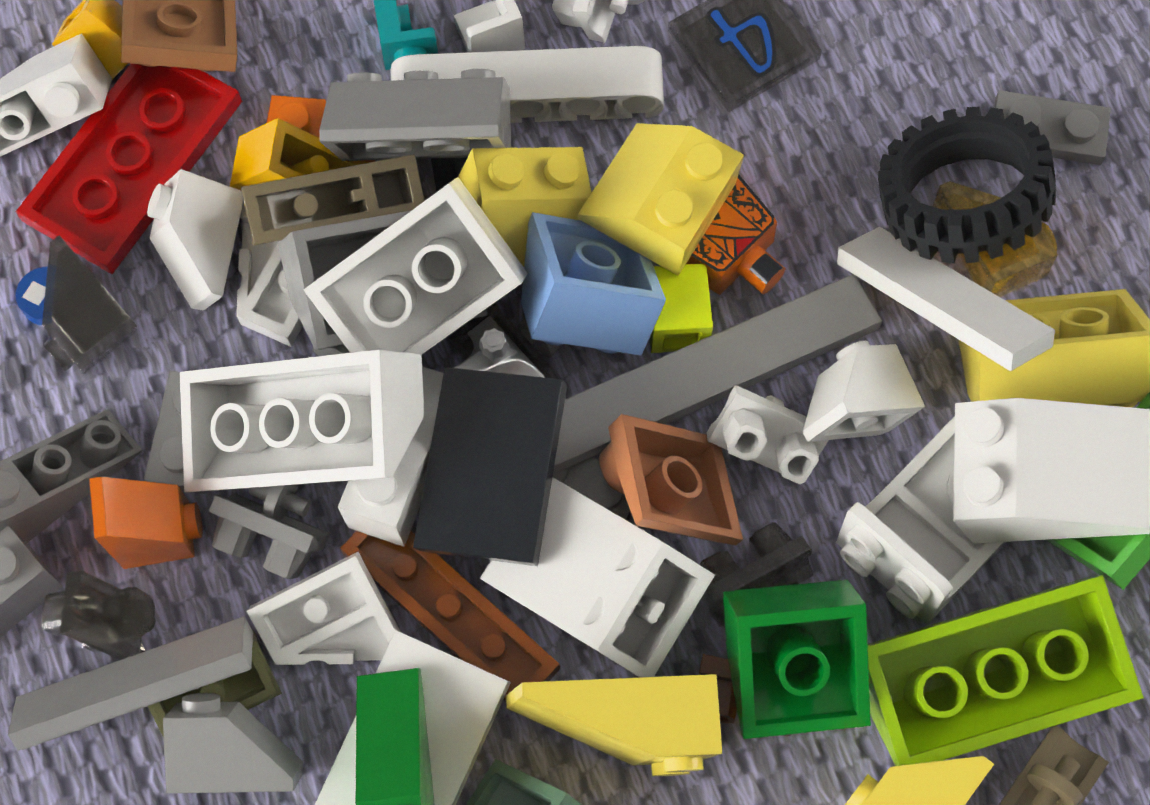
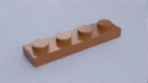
[340,531,560,702]

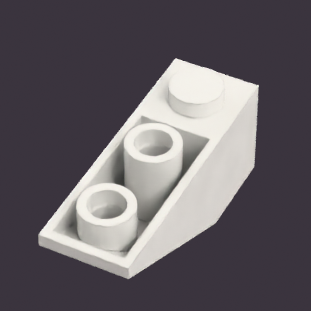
[0,33,112,157]

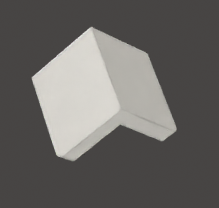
[454,0,525,52]

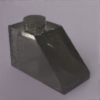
[42,235,137,375]

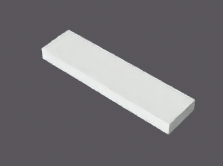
[837,227,1055,371]

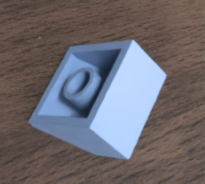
[521,212,666,356]

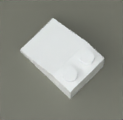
[303,177,528,354]
[953,398,1150,544]

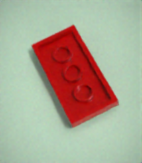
[15,64,243,274]

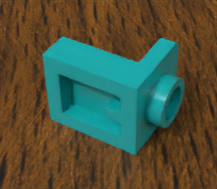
[374,0,438,70]

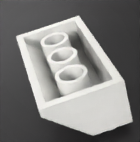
[180,350,424,492]

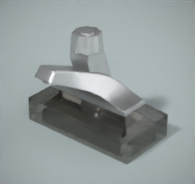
[449,303,568,392]

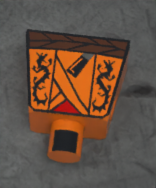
[686,174,786,295]

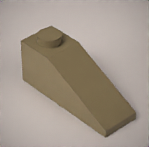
[241,154,424,246]

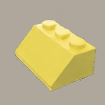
[958,289,1150,407]

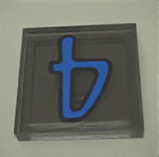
[668,0,822,112]

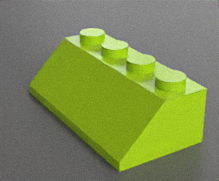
[868,575,1144,766]

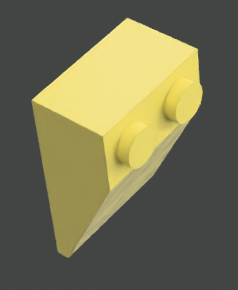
[505,674,722,776]

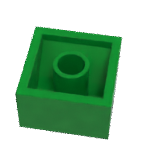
[723,579,871,739]

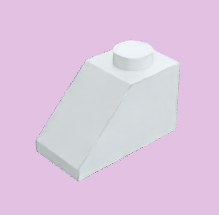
[147,169,244,310]
[803,341,925,442]

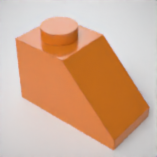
[89,477,203,569]

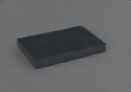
[413,367,567,567]

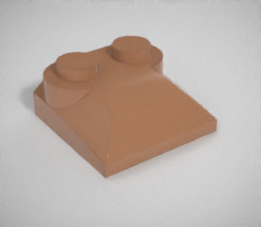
[599,414,743,546]

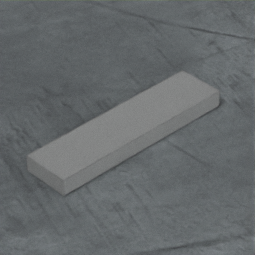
[8,616,253,751]

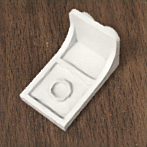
[836,416,1005,625]

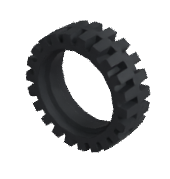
[878,107,1056,263]

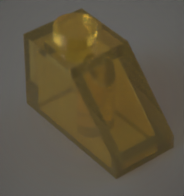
[933,181,1058,297]

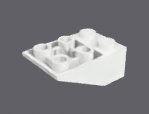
[480,477,715,677]

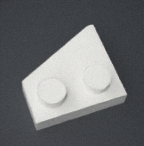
[247,552,402,665]

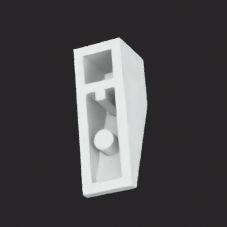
[338,366,444,547]

